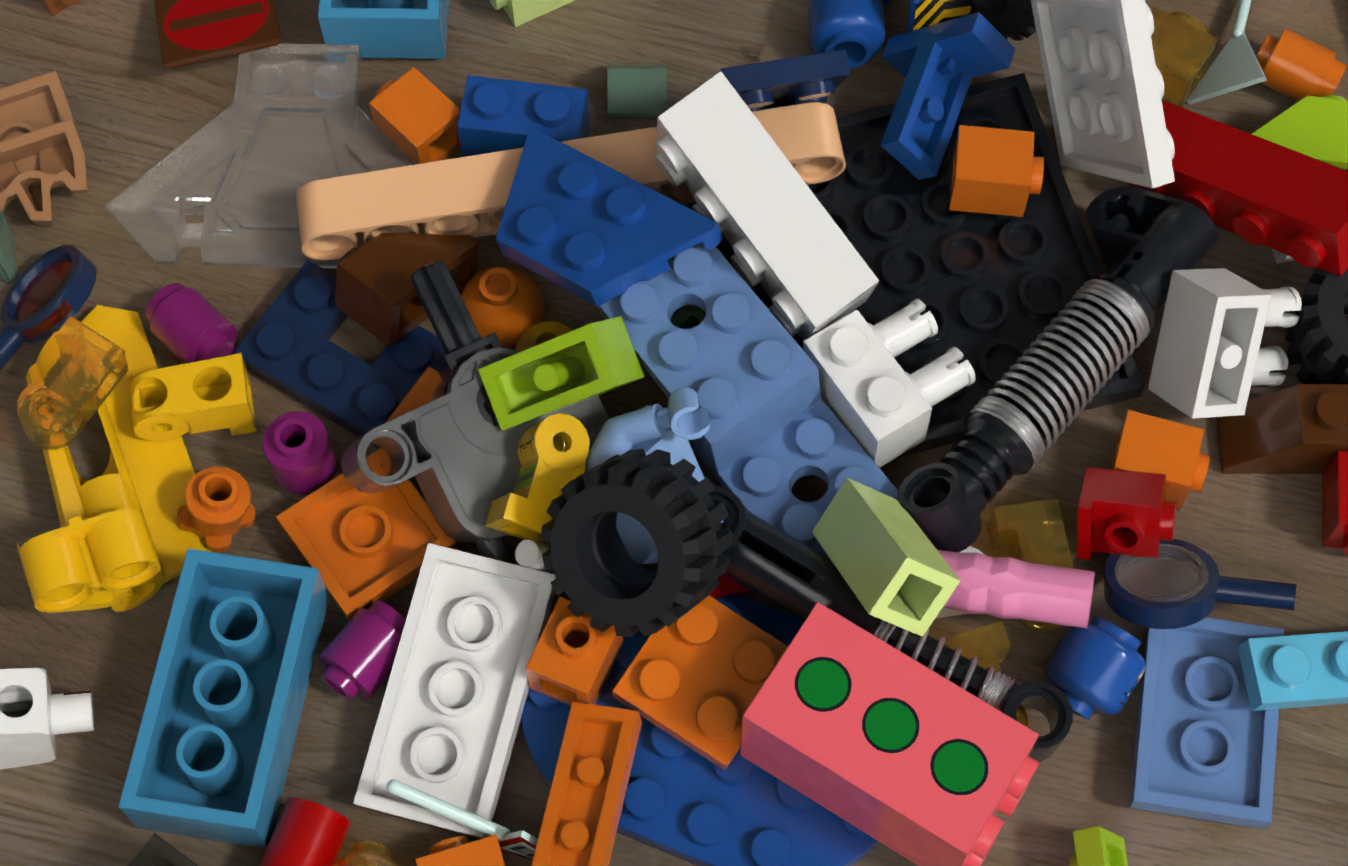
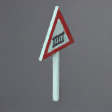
[387,779,538,861]

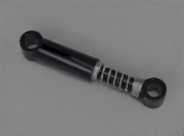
[709,486,1073,762]

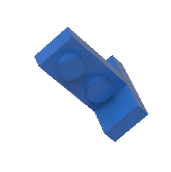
[881,12,1016,180]

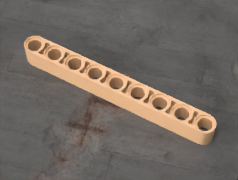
[296,102,846,261]

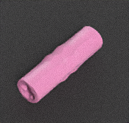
[938,550,1095,629]

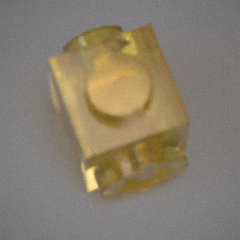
[1151,7,1218,108]

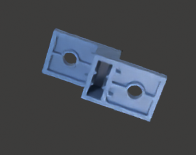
[598,243,899,558]

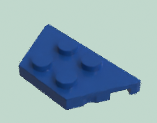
[495,128,723,307]

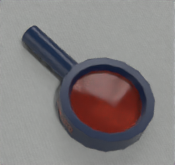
[0,245,97,371]

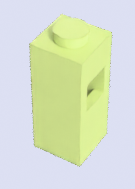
[812,477,961,637]

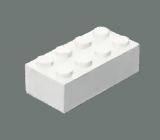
[654,71,879,341]

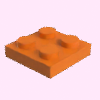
[276,447,458,622]
[612,596,788,771]

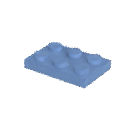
[1129,617,1284,830]

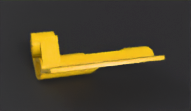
[17,305,212,613]

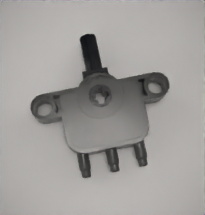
[341,261,609,564]

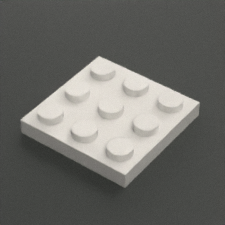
[1031,0,1175,189]

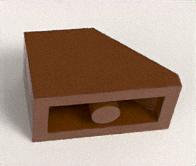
[335,233,479,347]
[1216,384,1348,474]

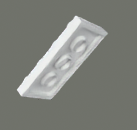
[353,543,557,838]

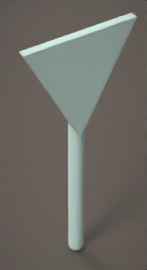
[1186,0,1267,105]

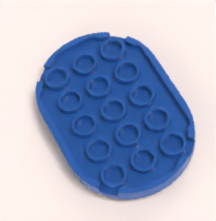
[521,594,879,866]

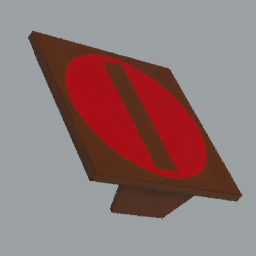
[154,0,282,69]

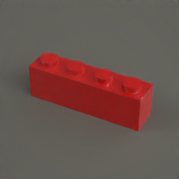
[1129,101,1348,277]

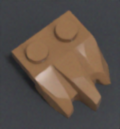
[0,70,87,226]

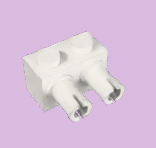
[1148,268,1302,419]
[803,299,976,468]

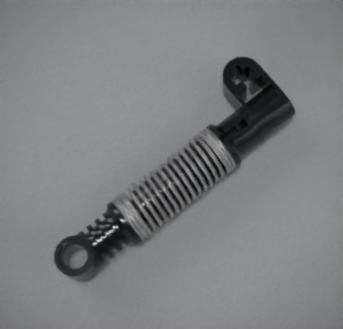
[898,186,1218,552]

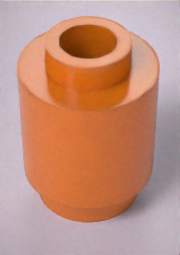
[1256,28,1347,102]

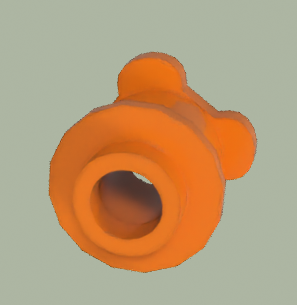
[177,466,256,553]

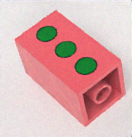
[740,602,1040,866]

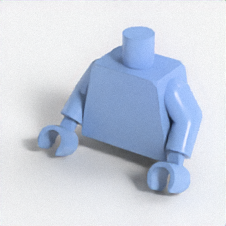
[584,387,730,564]

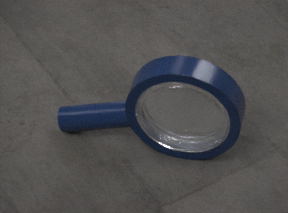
[1104,539,1297,629]

